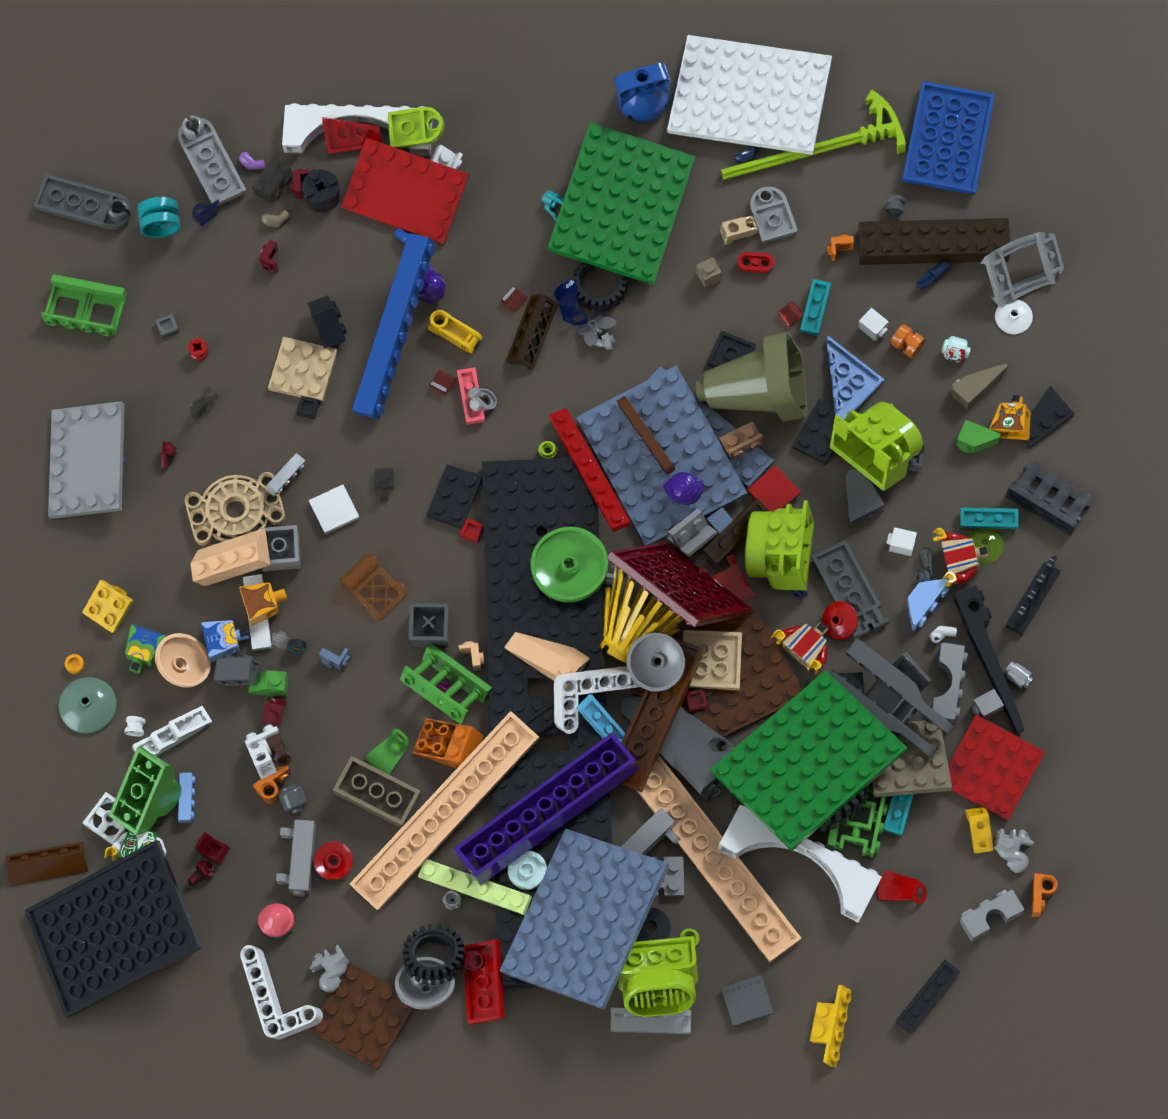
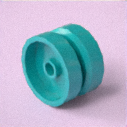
[137,197,181,238]

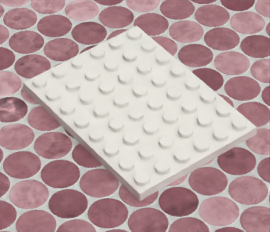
[667,35,832,155]

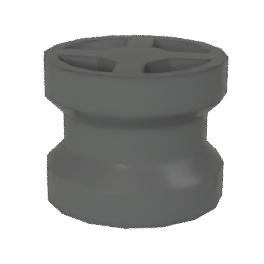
[885,194,905,216]

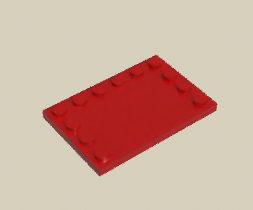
[341,138,470,245]

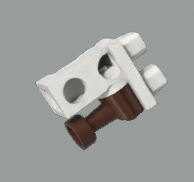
[245,724,291,779]

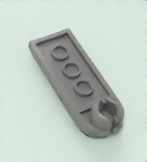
[178,115,247,208]

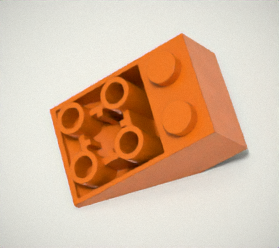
[412,718,484,769]

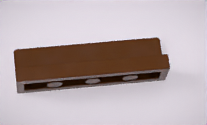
[5,842,88,885]

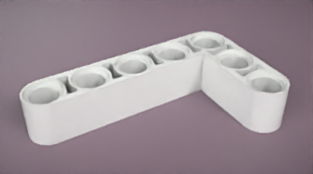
[554,666,640,734]
[240,945,323,1040]

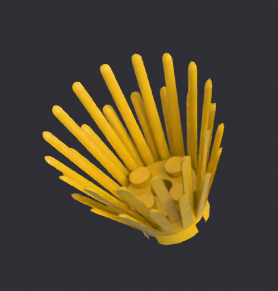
[600,568,684,663]

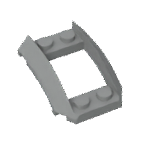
[980,232,1064,307]

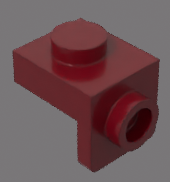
[290,169,311,199]
[259,240,279,273]
[261,696,287,728]
[194,832,230,864]

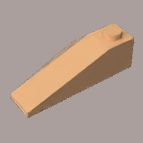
[504,632,590,688]

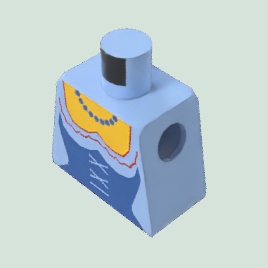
[202,620,249,663]

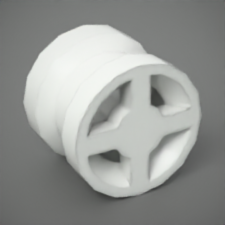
[124,716,146,737]

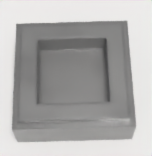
[155,314,180,339]

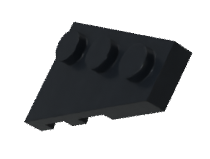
[1023,385,1075,448]

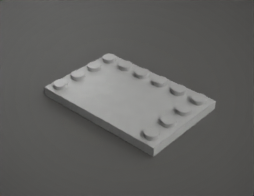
[48,401,124,519]

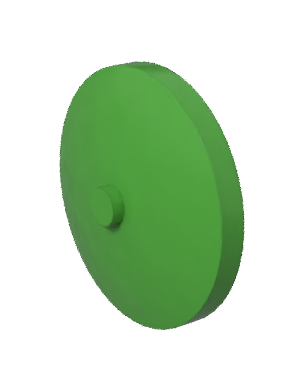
[531,527,608,602]

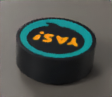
[287,639,307,653]

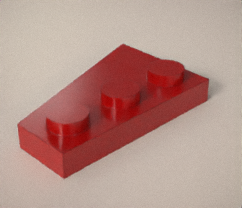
[322,117,382,154]

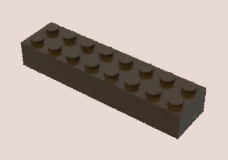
[858,218,1010,265]

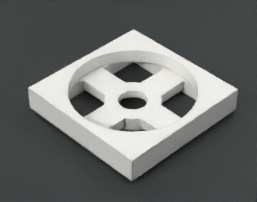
[82,792,127,845]

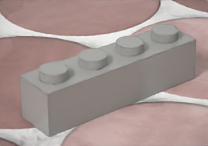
[265,453,305,496]

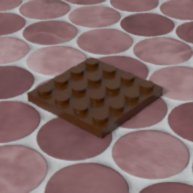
[308,962,414,1071]

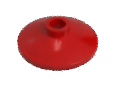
[822,601,858,640]
[314,841,353,880]

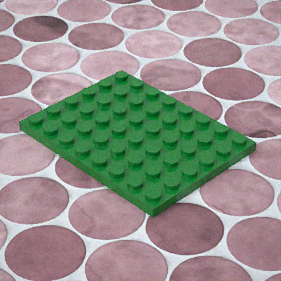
[547,122,695,285]
[710,670,907,851]

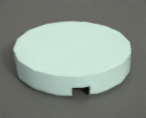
[508,851,547,890]

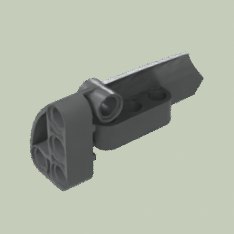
[621,697,735,801]

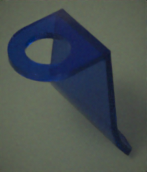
[193,199,219,226]
[554,279,588,326]

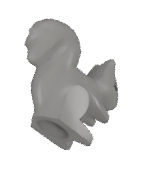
[993,828,1034,873]
[309,945,350,993]

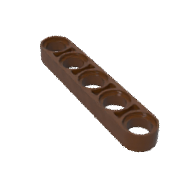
[616,396,675,475]

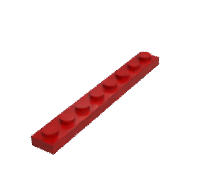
[549,408,630,532]

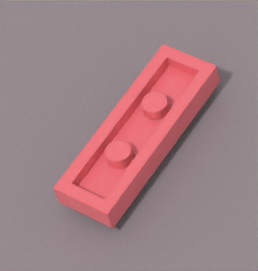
[457,367,485,425]

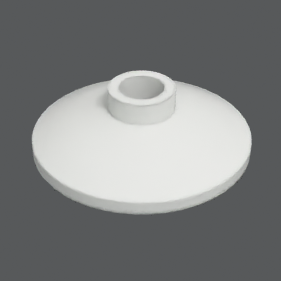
[995,299,1033,335]

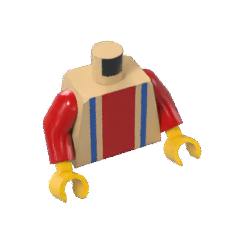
[933,528,989,587]
[771,622,828,675]

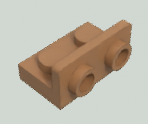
[719,421,764,459]

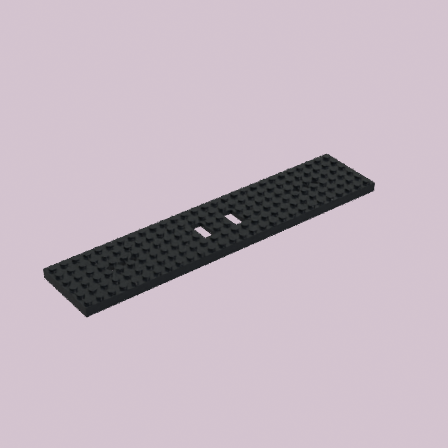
[482,456,618,989]

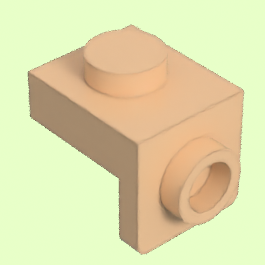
[459,641,484,671]

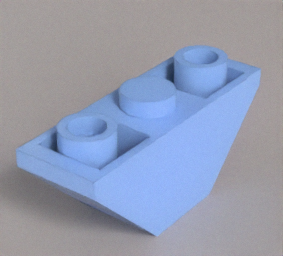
[907,579,949,631]

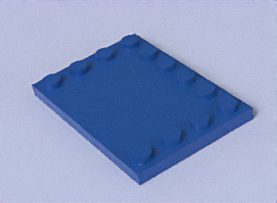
[902,81,995,195]

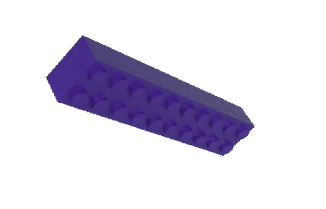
[454,732,639,886]

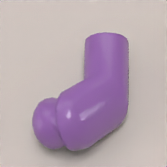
[239,152,265,170]

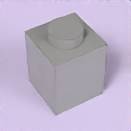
[972,689,1004,720]

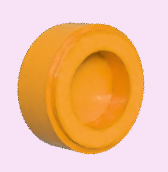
[64,654,85,674]

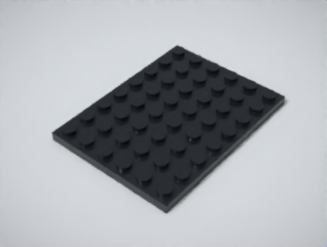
[25,840,202,1018]

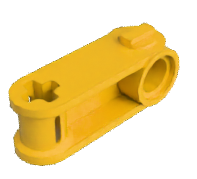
[427,310,483,354]

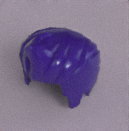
[663,472,704,506]

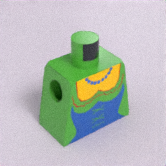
[125,625,166,674]

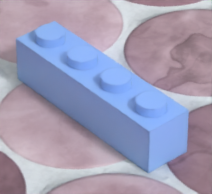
[178,773,195,823]

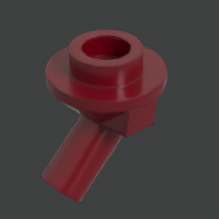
[160,441,177,468]
[188,860,214,886]

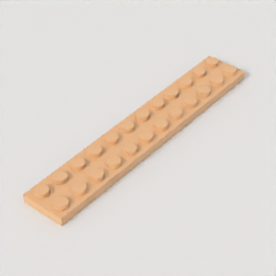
[350,711,540,911]
[636,755,801,963]

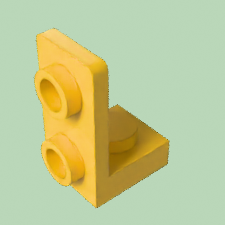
[965,807,993,854]

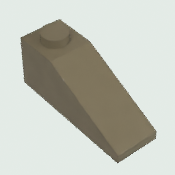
[951,364,1008,410]

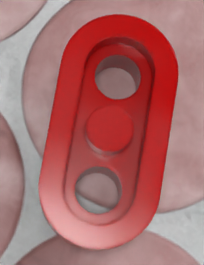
[737,252,774,273]

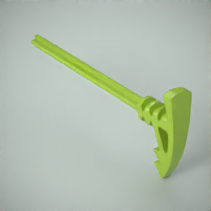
[721,90,906,180]

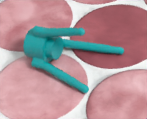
[541,190,564,221]

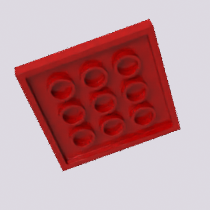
[948,715,1045,821]

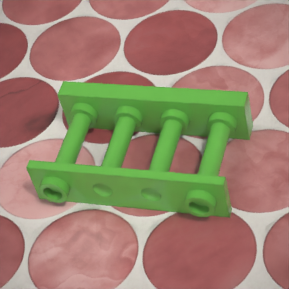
[400,644,492,724]

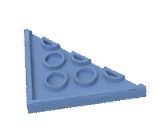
[826,336,885,420]

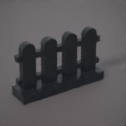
[1005,462,1091,536]
[1006,555,1061,636]

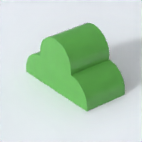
[109,747,181,835]

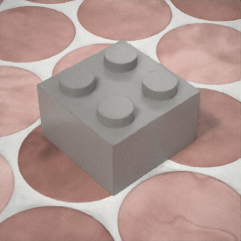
[259,525,301,572]

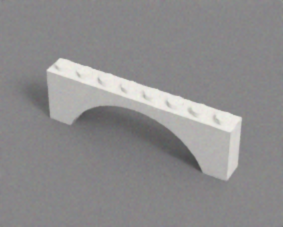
[282,103,433,156]
[717,805,881,923]

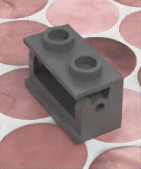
[214,655,260,686]

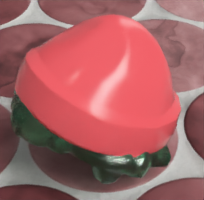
[258,903,296,939]

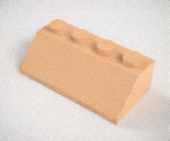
[190,528,270,586]

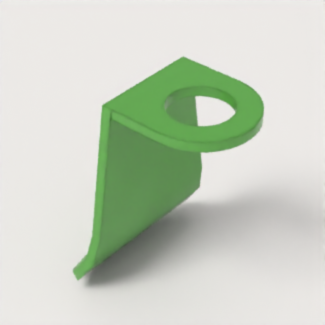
[365,729,409,775]

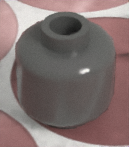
[279,784,307,814]

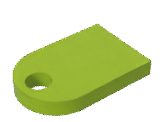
[388,107,444,149]

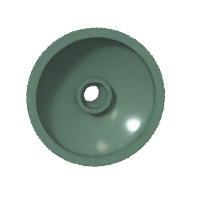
[59,677,117,734]

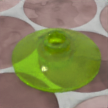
[967,528,1004,564]

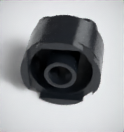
[302,169,341,213]

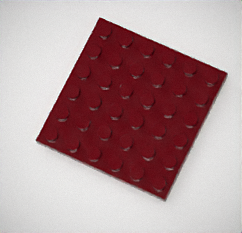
[607,542,752,627]

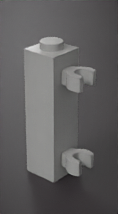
[621,808,681,855]
[276,820,316,897]

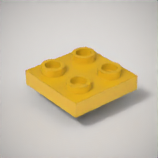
[82,580,134,633]

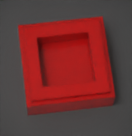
[460,518,484,543]

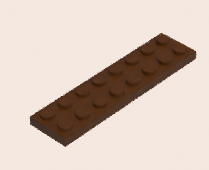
[620,637,705,792]

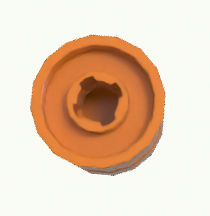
[890,324,926,359]

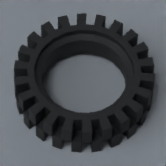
[402,924,465,985]

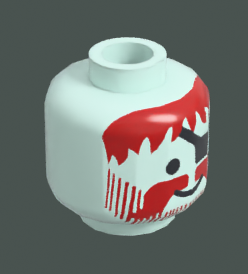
[941,336,970,363]

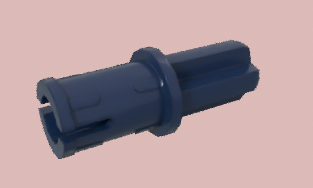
[916,260,950,290]

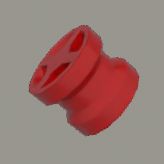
[188,338,208,361]

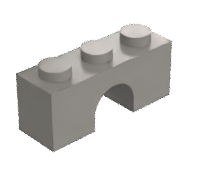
[960,889,1025,942]

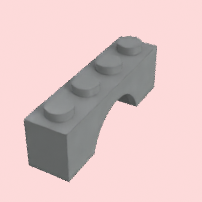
[932,643,968,725]

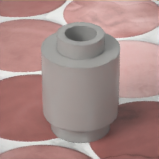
[1003,662,1033,689]

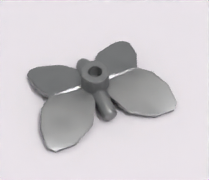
[576,312,616,347]

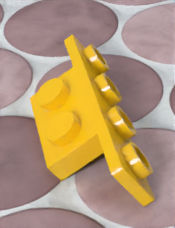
[810,985,851,1067]

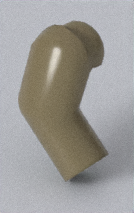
[262,210,290,227]

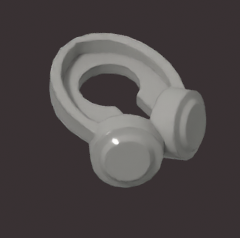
[468,387,497,411]

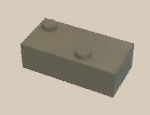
[333,756,422,828]

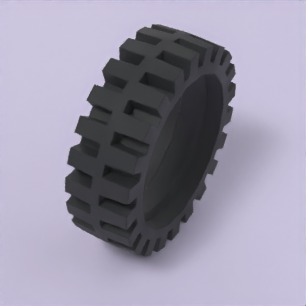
[572,262,627,312]

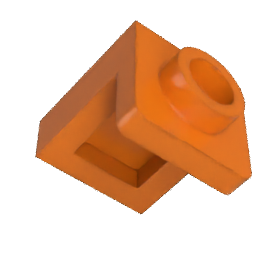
[827,234,854,261]

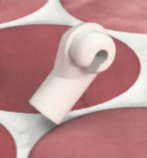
[930,626,957,644]

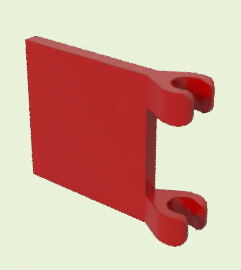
[698,552,756,602]

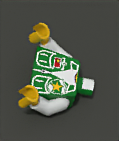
[104,827,167,861]

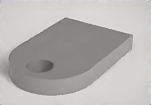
[750,187,798,244]

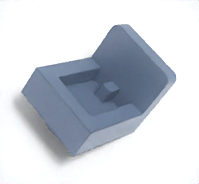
[319,648,351,671]

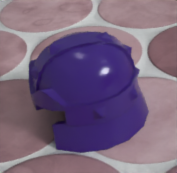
[418,266,446,304]

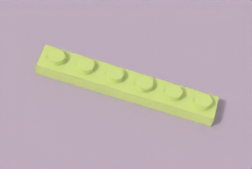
[418,859,532,915]

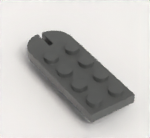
[33,174,132,230]

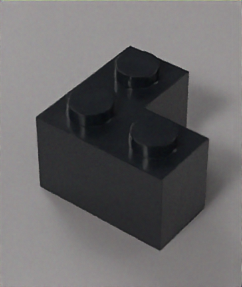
[307,296,347,348]

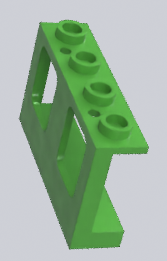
[41,274,127,336]

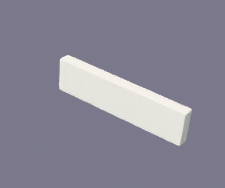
[243,574,272,651]

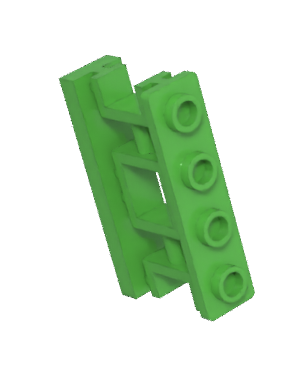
[827,786,890,858]

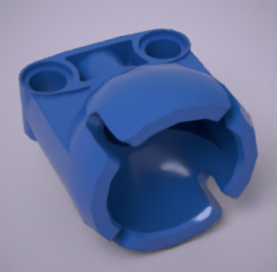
[614,63,671,123]

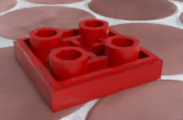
[747,465,801,512]

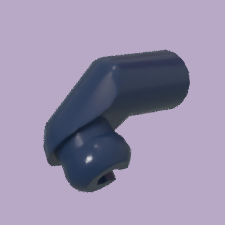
[734,145,758,163]

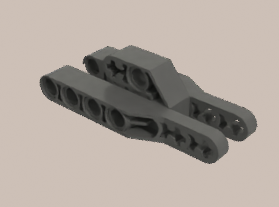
[829,638,955,758]

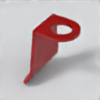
[877,870,927,904]

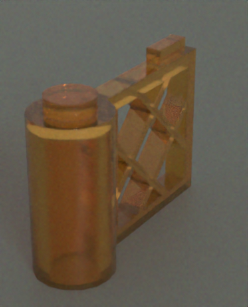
[339,553,407,620]

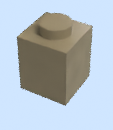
[696,257,722,288]

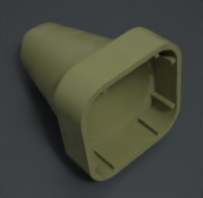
[696,332,808,422]

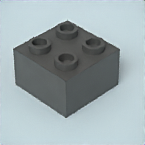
[409,603,450,647]

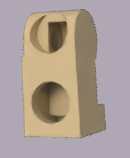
[720,216,758,245]

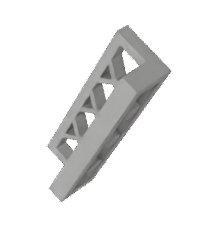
[611,1007,691,1034]

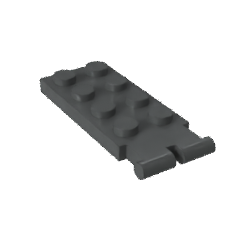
[811,540,890,639]

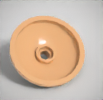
[155,633,211,688]

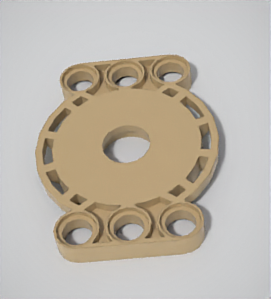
[185,472,285,546]

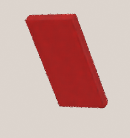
[464,939,505,1025]

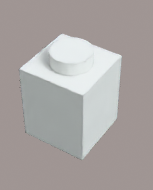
[858,308,889,342]
[887,527,917,556]

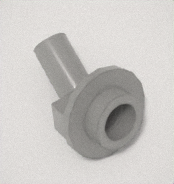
[594,332,616,350]

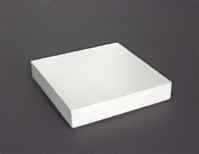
[309,485,360,534]

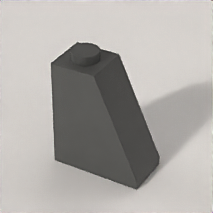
[845,468,885,528]

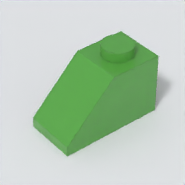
[956,420,1001,453]
[248,670,289,697]

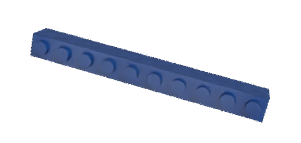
[352,233,436,420]

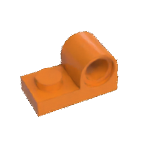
[253,765,291,804]
[1031,873,1058,917]

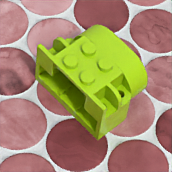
[830,402,923,491]
[745,500,814,591]
[618,936,698,1017]

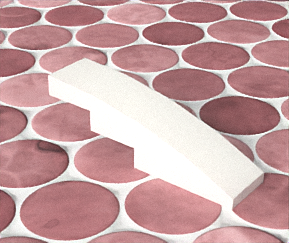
[132,706,212,756]

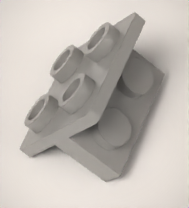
[667,508,717,557]

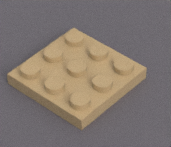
[268,337,338,403]
[683,630,742,690]

